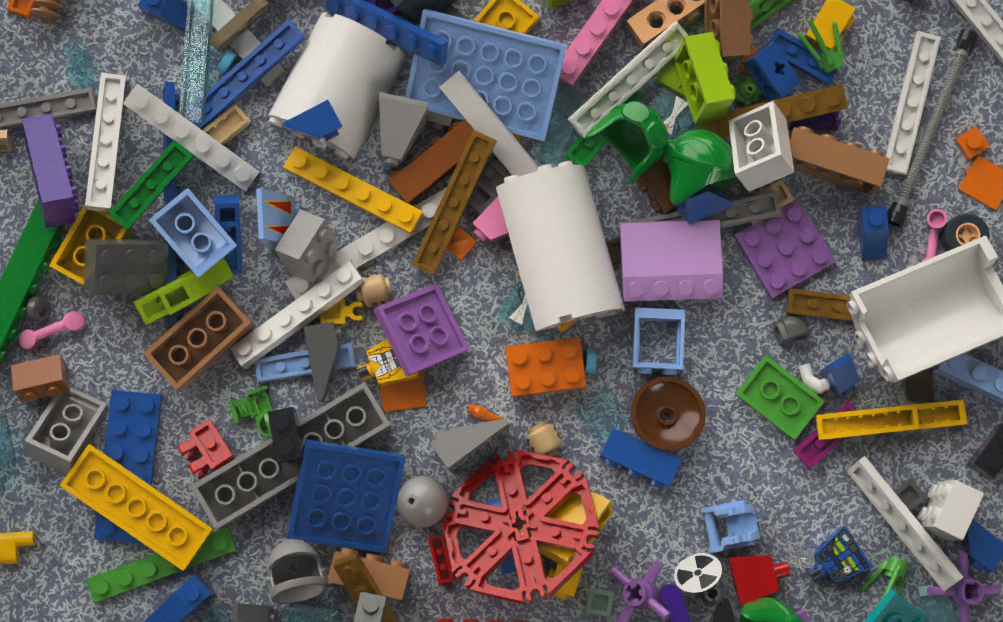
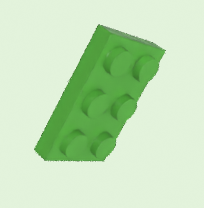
[735,355,825,441]

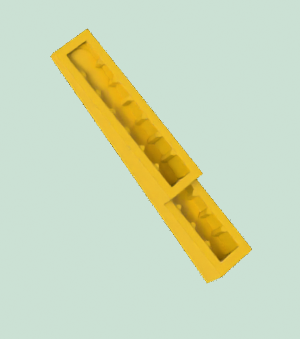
[815,399,967,440]

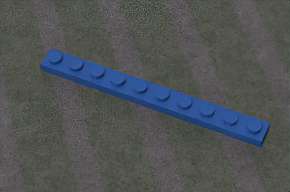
[163,82,181,328]

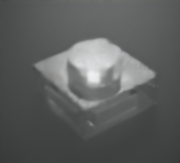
[786,543,815,569]

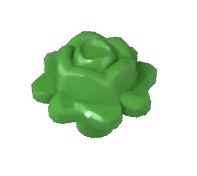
[735,75,762,105]

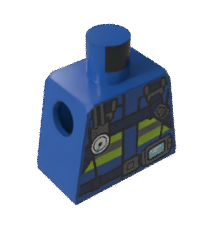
[806,526,872,583]

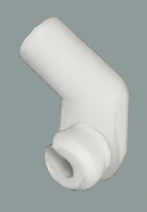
[798,363,830,394]

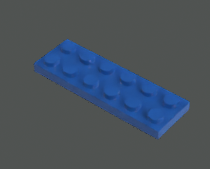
[94,390,163,544]

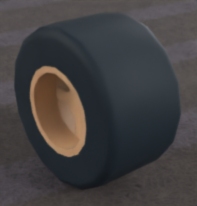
[941,213,990,252]

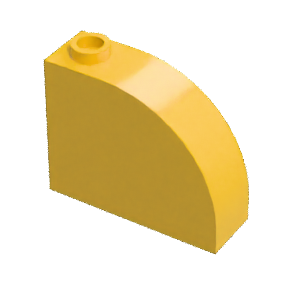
[519,492,614,568]

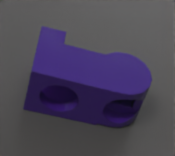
[659,584,690,622]

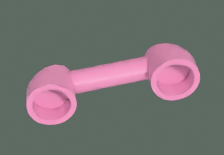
[922,209,947,262]
[19,311,86,350]

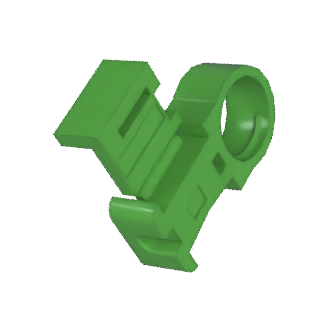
[228,386,277,438]

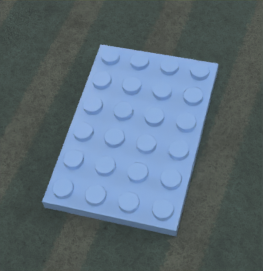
[405,9,568,141]

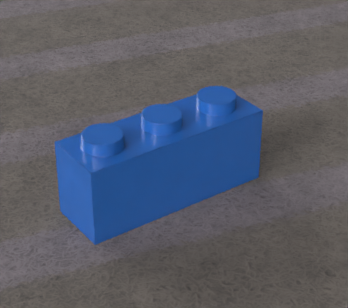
[599,428,682,489]

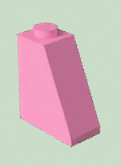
[472,197,509,243]

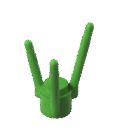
[797,19,846,73]
[861,556,909,600]

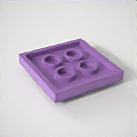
[734,199,836,299]
[373,284,470,377]

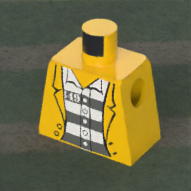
[357,339,420,386]

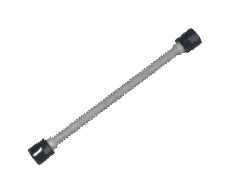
[887,29,979,228]

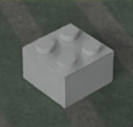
[274,209,339,283]

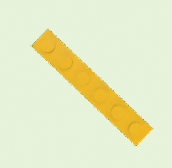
[283,146,423,235]

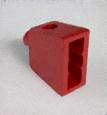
[727,555,790,606]

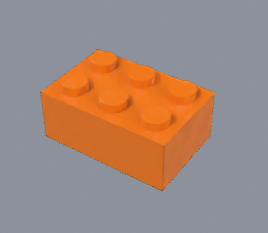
[505,337,586,398]

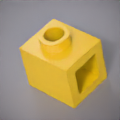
[547,563,583,600]

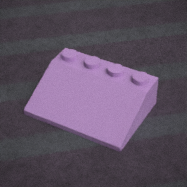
[620,219,723,302]

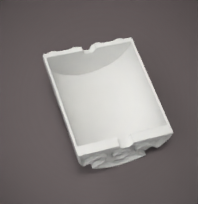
[268,12,407,160]

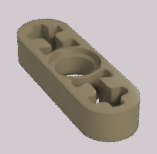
[210,0,270,52]

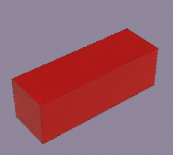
[428,534,454,584]

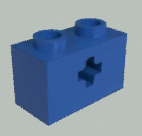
[742,42,801,102]

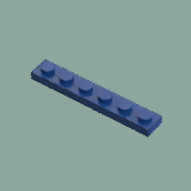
[326,0,448,66]
[181,19,307,130]

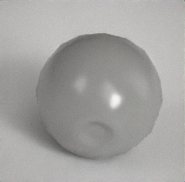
[397,475,449,528]

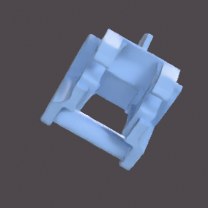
[700,500,762,553]

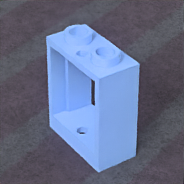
[632,308,685,376]

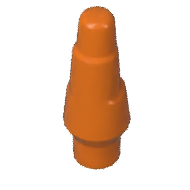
[467,403,503,422]

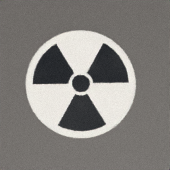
[674,553,722,593]

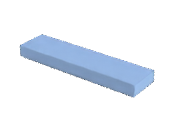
[255,343,356,384]

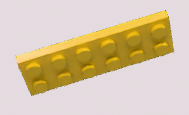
[60,444,214,571]

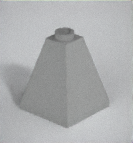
[379,92,429,167]

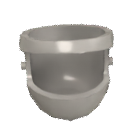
[266,539,328,605]

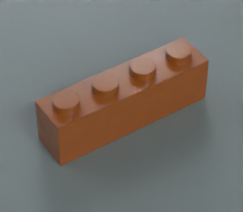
[389,119,474,205]

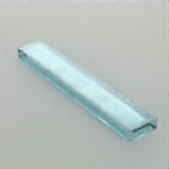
[179,0,214,124]

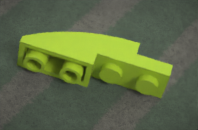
[134,257,233,325]

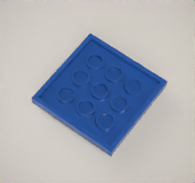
[286,439,406,553]

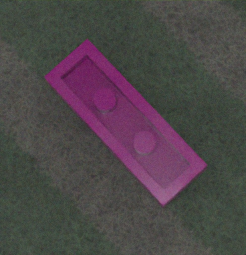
[792,401,857,470]

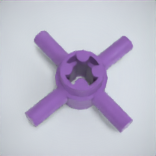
[927,553,1000,622]
[609,559,671,622]

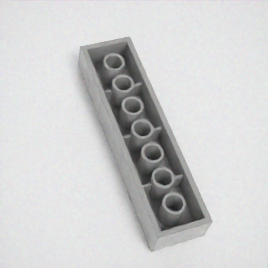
[191,382,392,530]

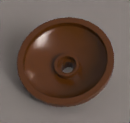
[630,377,706,451]

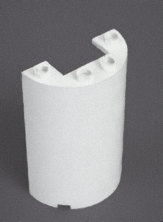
[496,161,625,331]
[847,236,1003,383]

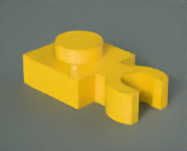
[320,299,363,325]

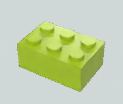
[673,32,736,125]

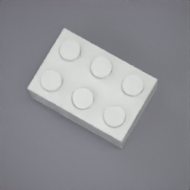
[729,101,794,191]
[917,480,984,540]

